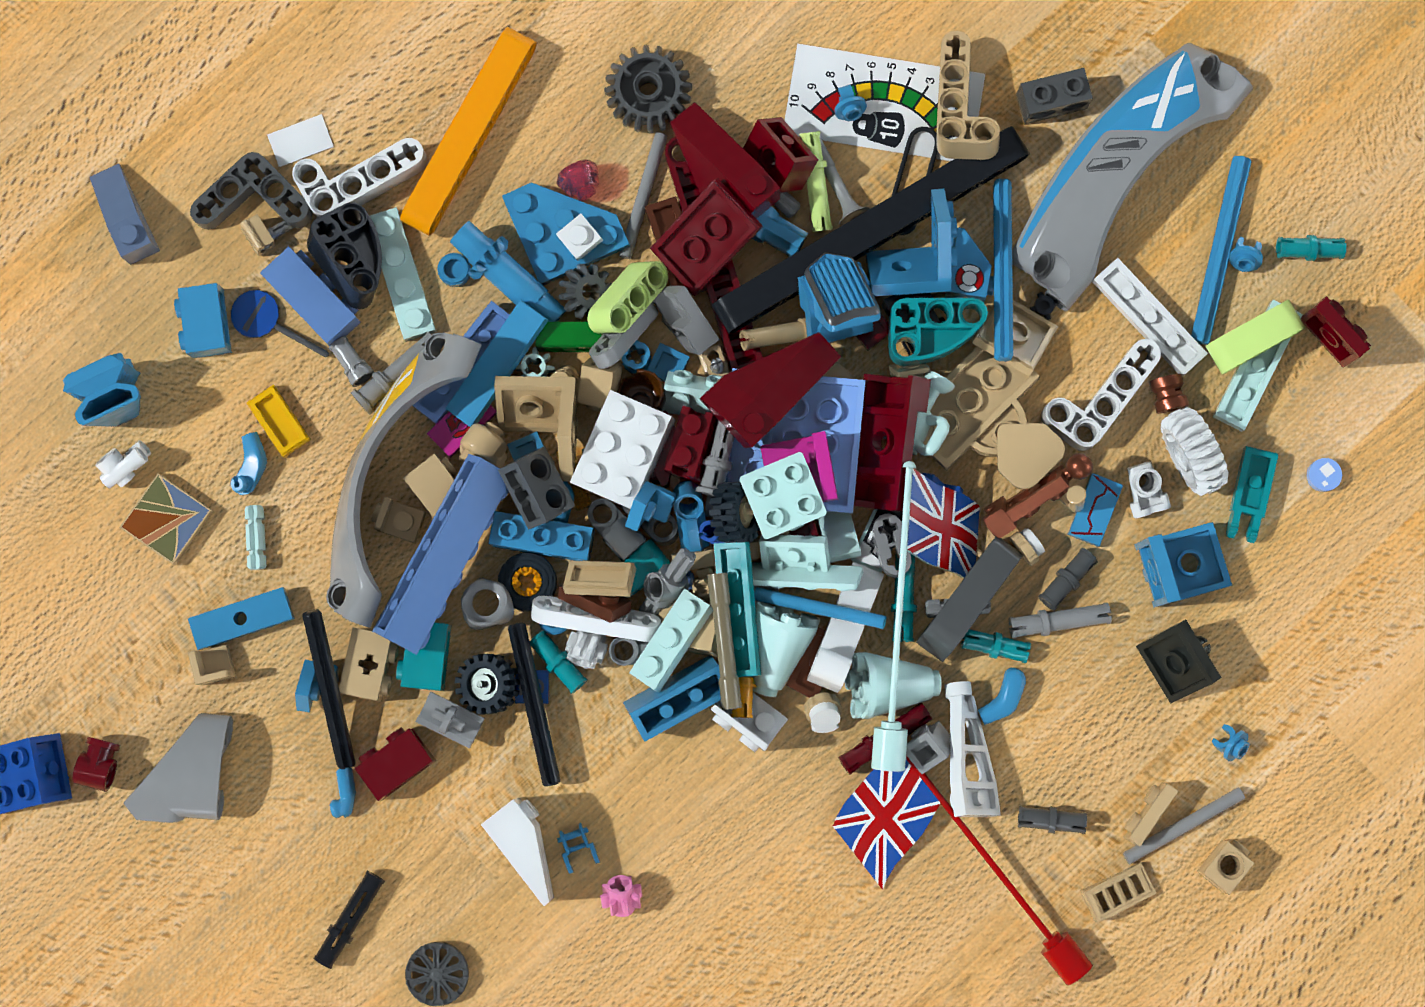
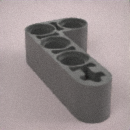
[916,537,1023,662]

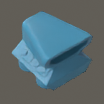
[63,353,141,427]

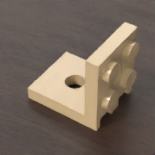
[494,376,578,481]

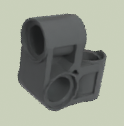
[587,499,647,561]

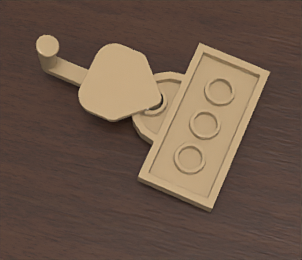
[923,346,1086,513]

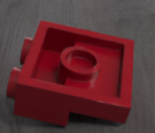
[1301,296,1371,367]

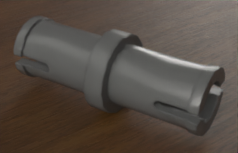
[1038,548,1098,611]
[1018,806,1087,834]

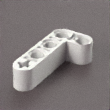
[292,138,427,218]
[1041,339,1161,451]
[807,561,884,693]

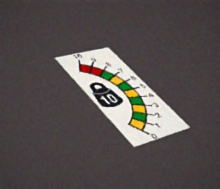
[785,43,985,161]

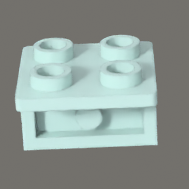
[740,452,827,539]

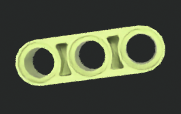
[587,261,668,334]
[1205,300,1306,375]

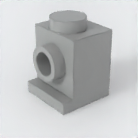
[906,721,950,774]

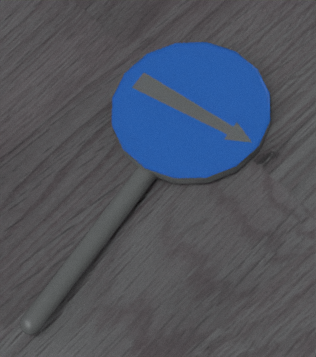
[231,290,329,357]

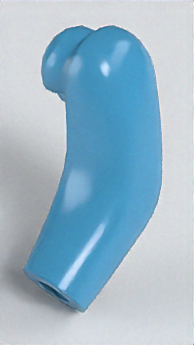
[230,432,267,495]
[978,668,1026,725]

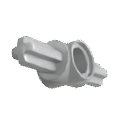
[639,548,696,616]

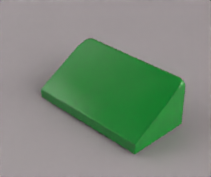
[535,322,603,352]

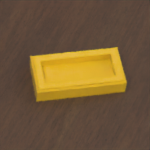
[246,385,311,458]

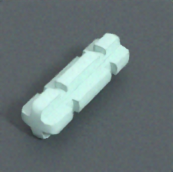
[245,505,266,570]

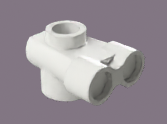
[95,440,151,489]
[1127,461,1171,518]

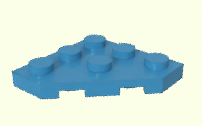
[502,183,630,285]

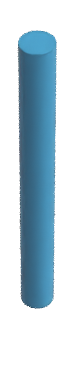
[754,587,886,629]

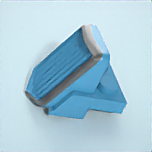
[798,253,881,342]

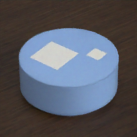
[1306,458,1342,492]

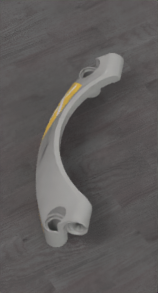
[326,332,481,628]

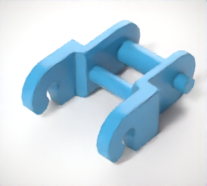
[557,823,600,874]

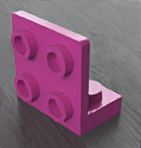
[761,431,839,502]

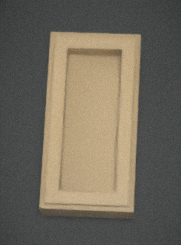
[563,560,636,597]

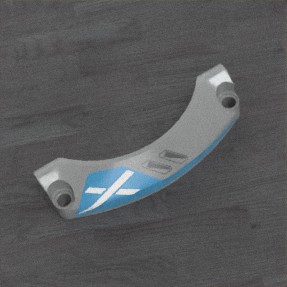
[1012,43,1253,311]

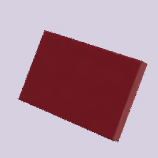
[650,178,763,296]

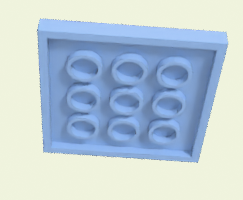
[725,368,866,514]

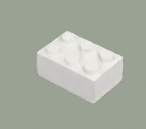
[570,390,675,509]

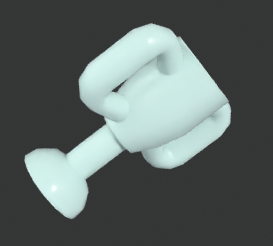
[883,371,955,456]

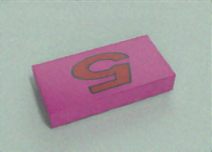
[426,405,497,458]

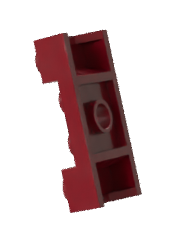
[854,374,931,512]

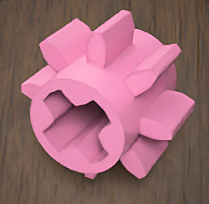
[600,875,642,917]

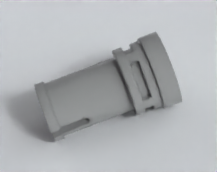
[329,336,374,387]

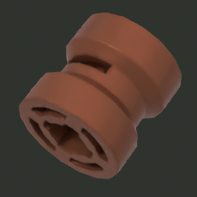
[1149,373,1189,414]

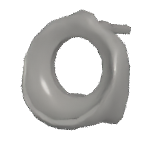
[461,578,514,630]

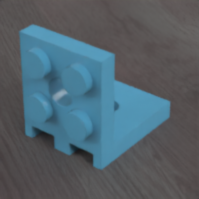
[866,189,957,296]
[1134,522,1232,608]

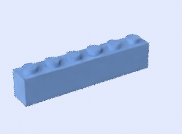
[372,454,509,655]

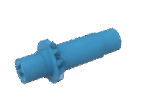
[450,221,566,322]

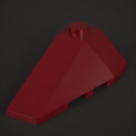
[670,102,780,219]
[699,332,842,448]

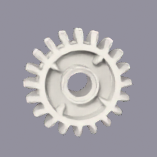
[1161,407,1229,496]

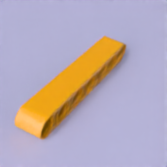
[400,26,537,236]

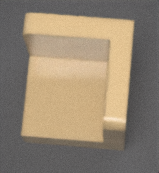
[188,645,236,685]

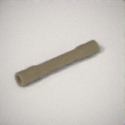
[707,573,742,710]

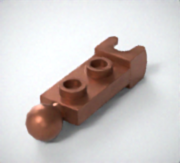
[982,453,1093,539]

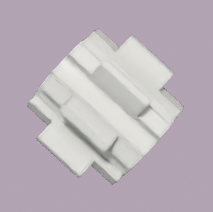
[565,630,608,669]

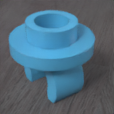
[834,85,867,121]
[1229,237,1263,272]
[1212,724,1250,761]

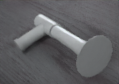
[820,137,870,226]

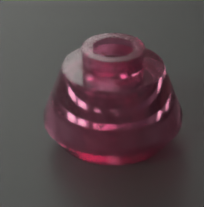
[556,159,599,201]

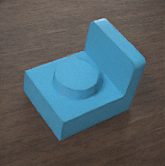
[625,481,676,531]
[295,660,339,713]

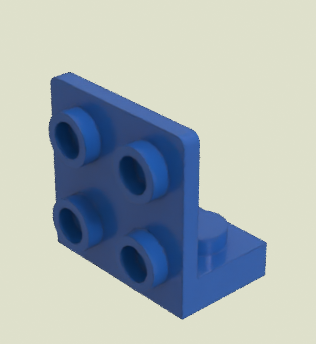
[0,733,72,814]

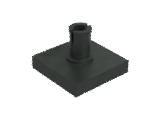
[1136,619,1222,704]

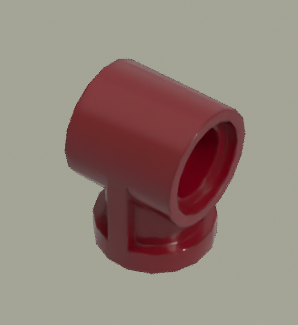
[72,737,121,792]

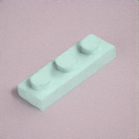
[629,588,713,693]

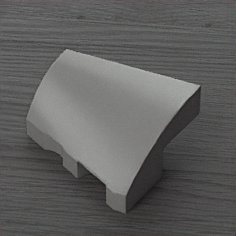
[653,286,720,355]

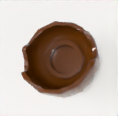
[617,369,666,411]

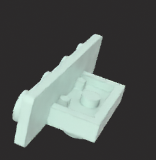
[752,535,863,591]

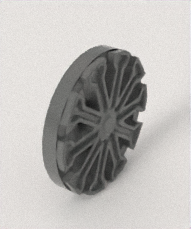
[405,942,469,1006]

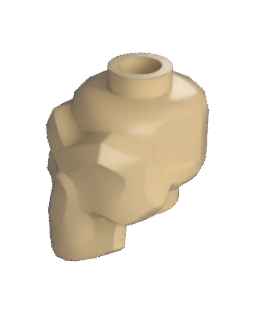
[458,422,507,469]

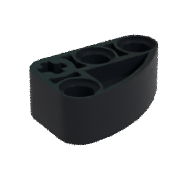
[307,203,382,309]

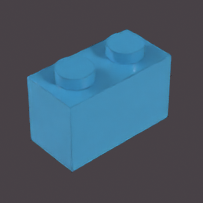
[174,283,232,358]

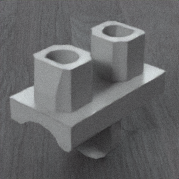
[415,692,485,748]

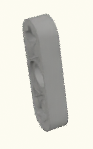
[589,302,659,369]

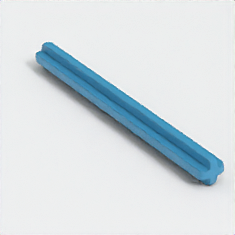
[1191,156,1252,345]
[993,178,1013,362]

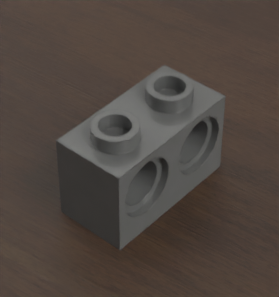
[1016,68,1093,125]
[498,446,575,530]

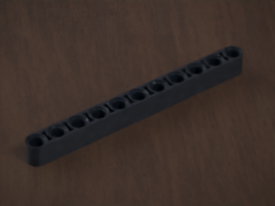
[712,126,1030,334]

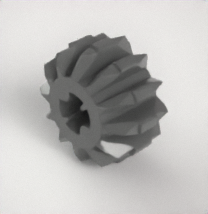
[558,264,612,319]

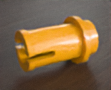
[731,677,757,718]

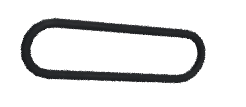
[892,127,938,235]

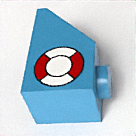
[944,227,994,302]

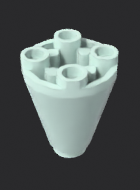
[750,601,820,697]
[844,652,941,719]

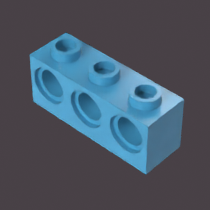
[488,511,595,561]

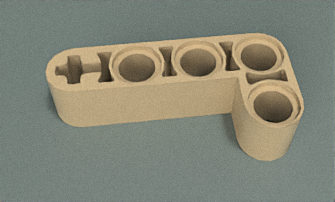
[937,31,1000,160]

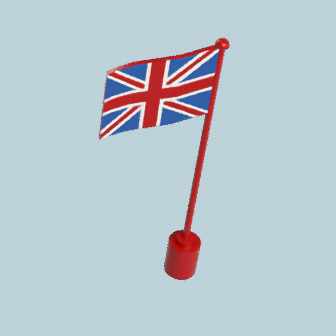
[833,756,1093,986]

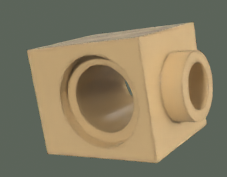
[1197,840,1255,895]

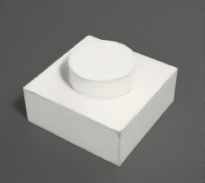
[556,213,603,261]

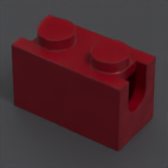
[664,406,718,484]
[354,727,436,801]

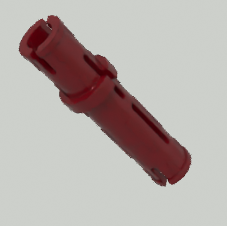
[838,703,933,775]

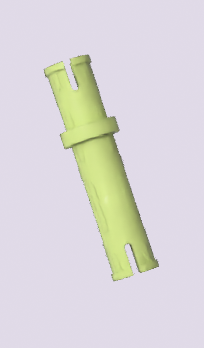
[799,131,833,232]

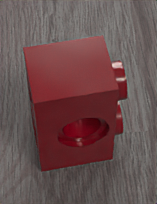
[743,117,818,193]

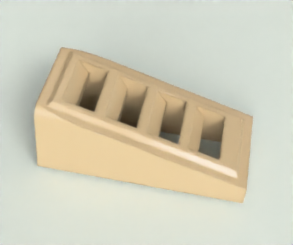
[1080,862,1156,923]

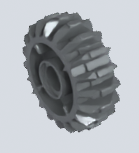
[604,44,692,133]

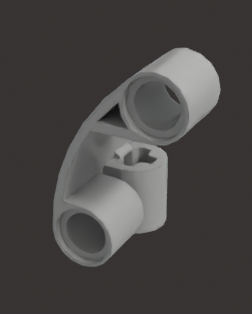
[123,713,233,823]

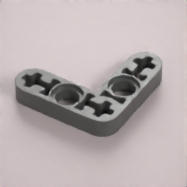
[190,152,313,230]

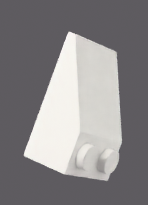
[481,798,554,906]

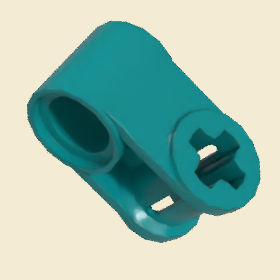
[624,539,671,598]

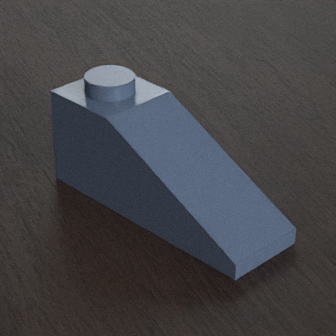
[90,164,160,265]

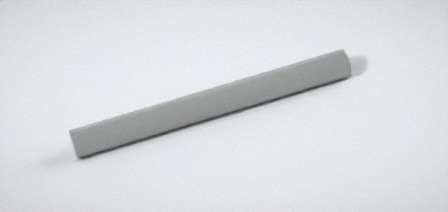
[619,132,668,260]
[1123,787,1245,865]

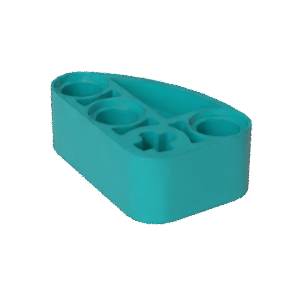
[888,298,988,366]

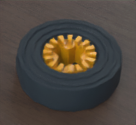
[498,553,557,612]

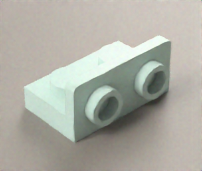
[662,370,722,415]

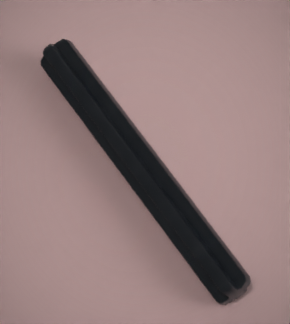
[302,609,356,769]
[508,622,560,787]

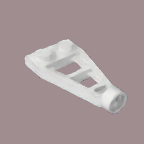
[944,681,1001,817]

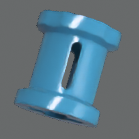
[621,340,651,374]

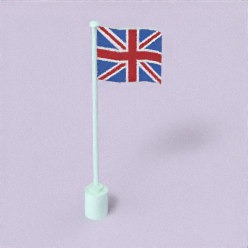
[871,461,980,772]

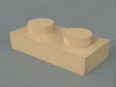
[1124,783,1178,846]

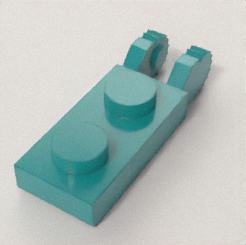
[1226,446,1279,543]

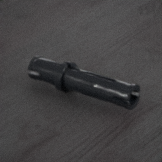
[313,870,385,969]

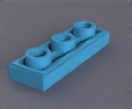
[188,587,295,650]

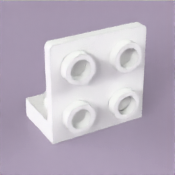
[711,692,788,752]

